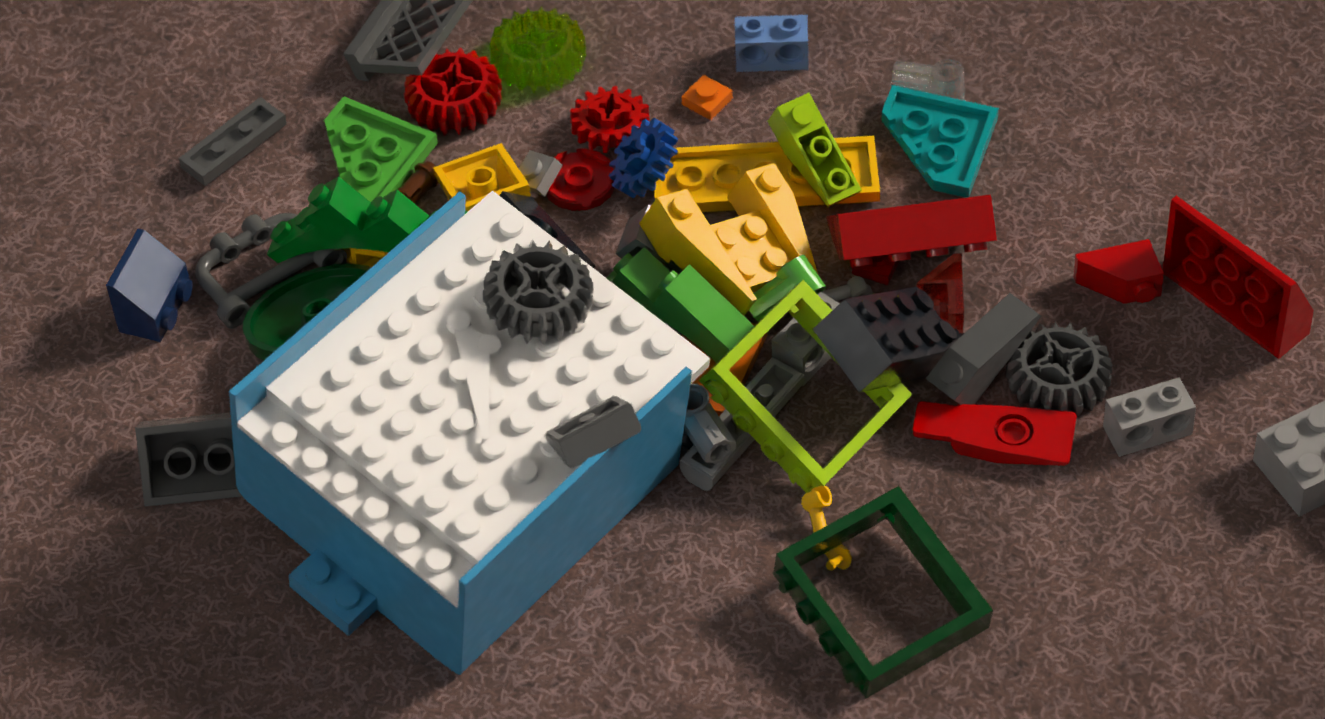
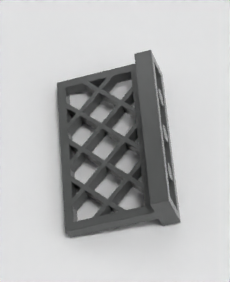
[343,0,473,81]

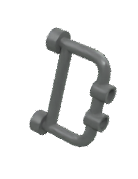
[195,213,347,329]

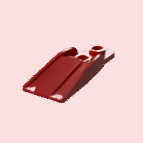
[913,401,1077,466]

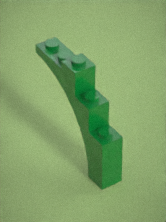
[267,176,467,263]

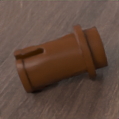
[398,161,439,204]

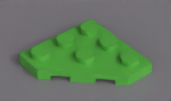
[324,97,438,202]

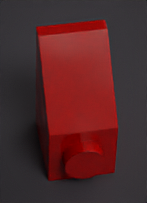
[1073,239,1164,304]

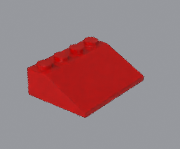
[826,194,997,267]
[1163,195,1314,359]

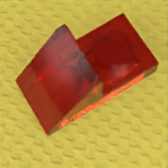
[916,253,964,333]

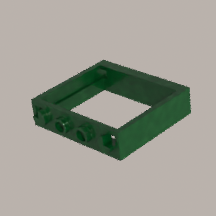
[773,486,993,698]

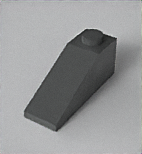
[926,293,1041,405]

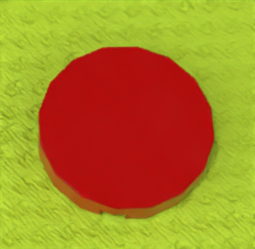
[546,148,615,211]

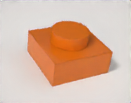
[681,75,733,120]

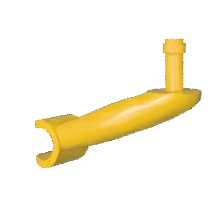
[801,485,852,570]

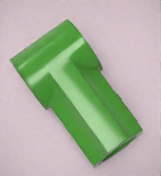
[749,255,826,322]

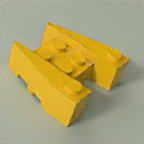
[639,163,818,316]

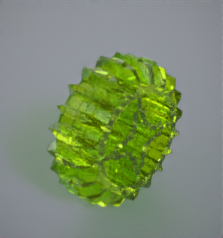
[489,6,587,93]

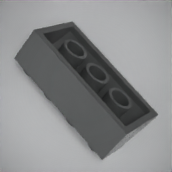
[135,412,242,507]

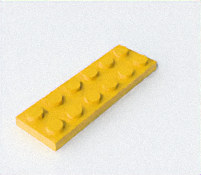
[654,136,880,212]

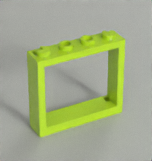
[699,280,912,493]

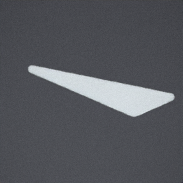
[454,326,490,440]

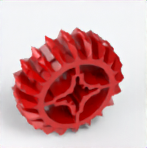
[404,47,502,136]

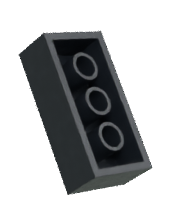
[813,287,957,393]

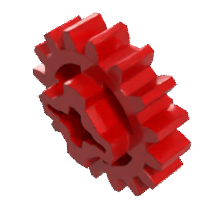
[570,86,650,153]

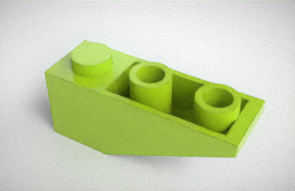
[767,93,862,207]

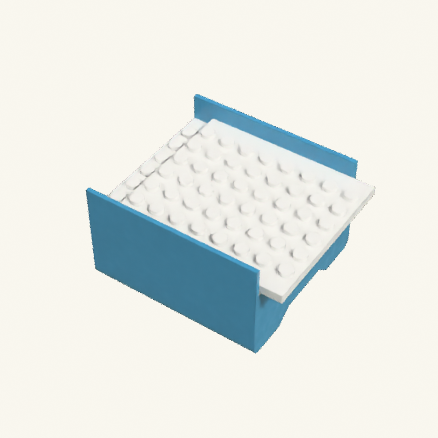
[229,191,710,675]

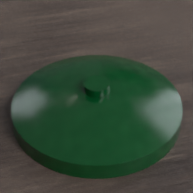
[243,264,372,361]

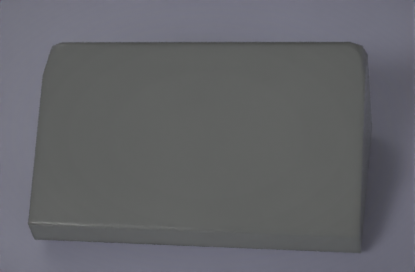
[544,396,641,468]

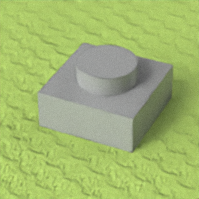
[519,150,563,197]

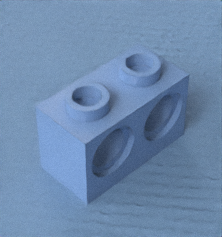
[735,15,808,72]

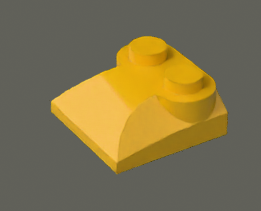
[433,143,531,212]

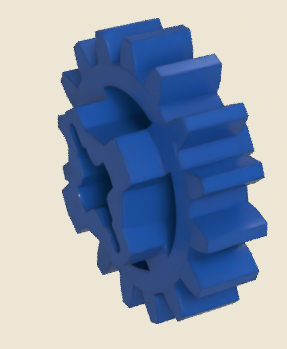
[609,118,678,198]

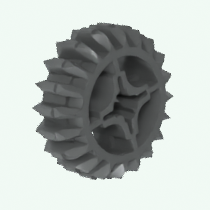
[483,240,594,345]
[1005,321,1113,418]

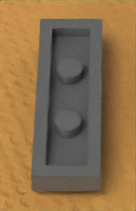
[179,97,287,186]

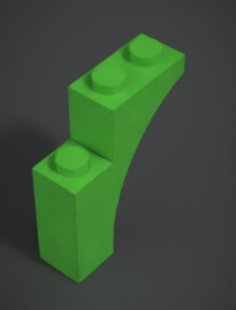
[607,247,754,363]

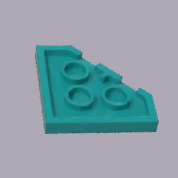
[882,85,999,198]

